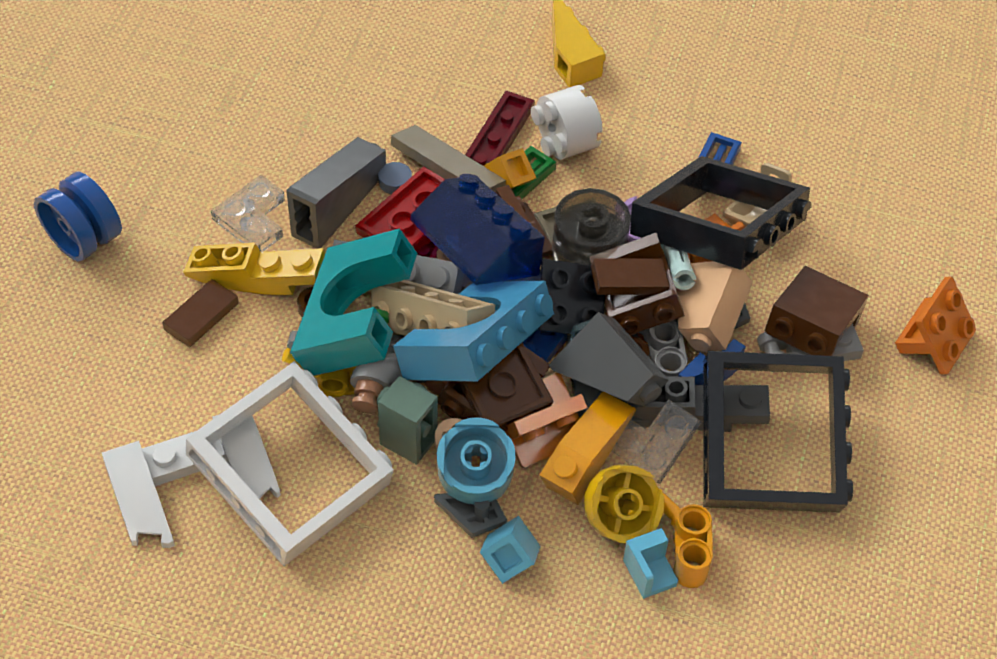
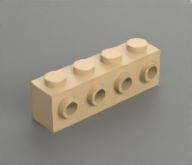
[371,280,495,336]

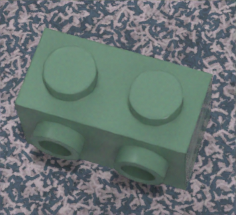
[377,376,438,465]

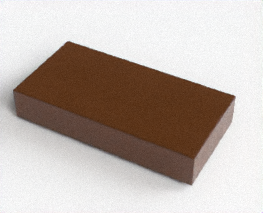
[591,258,669,295]
[162,279,239,347]

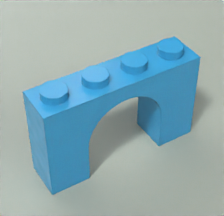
[393,281,554,381]

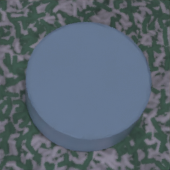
[378,162,412,194]

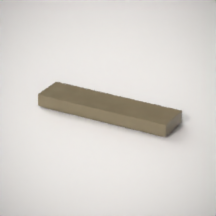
[391,125,506,202]

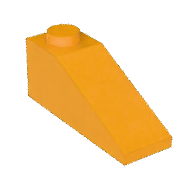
[540,392,636,505]

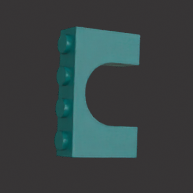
[290,228,417,376]

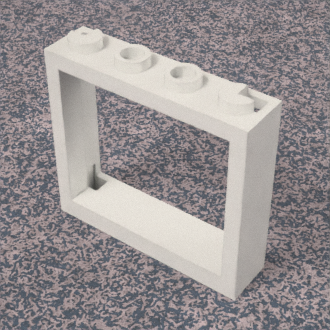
[185,361,394,566]

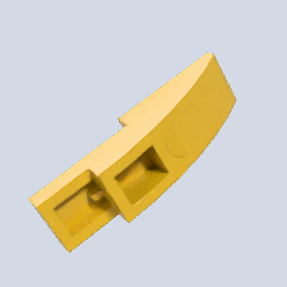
[183,242,326,295]

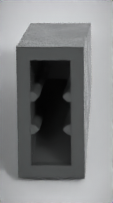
[549,312,669,406]

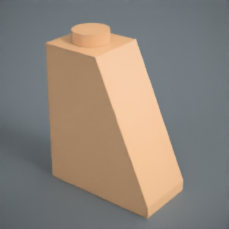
[676,261,753,352]

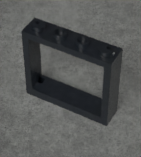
[630,156,812,270]
[703,351,853,513]

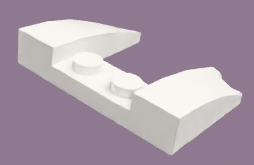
[102,414,281,548]

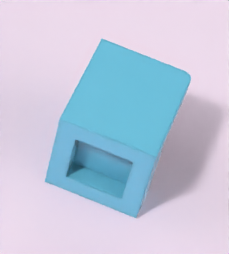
[480,516,540,584]
[623,528,678,599]

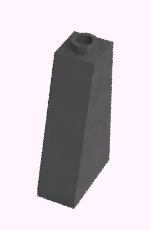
[286,137,386,249]

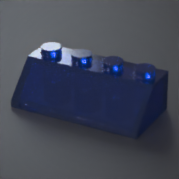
[410,174,545,285]

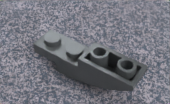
[620,377,770,432]

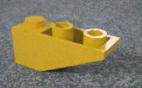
[551,0,606,87]

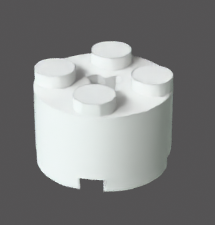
[531,85,602,160]

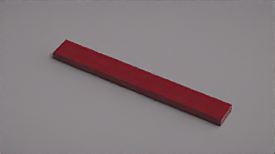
[417,91,535,259]

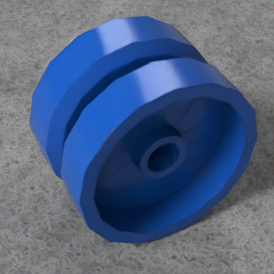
[33,171,122,262]

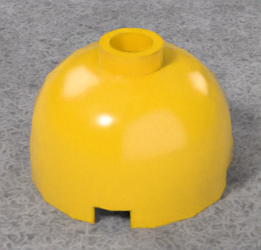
[584,465,664,543]

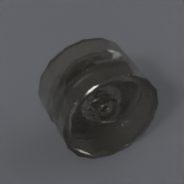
[552,188,631,265]

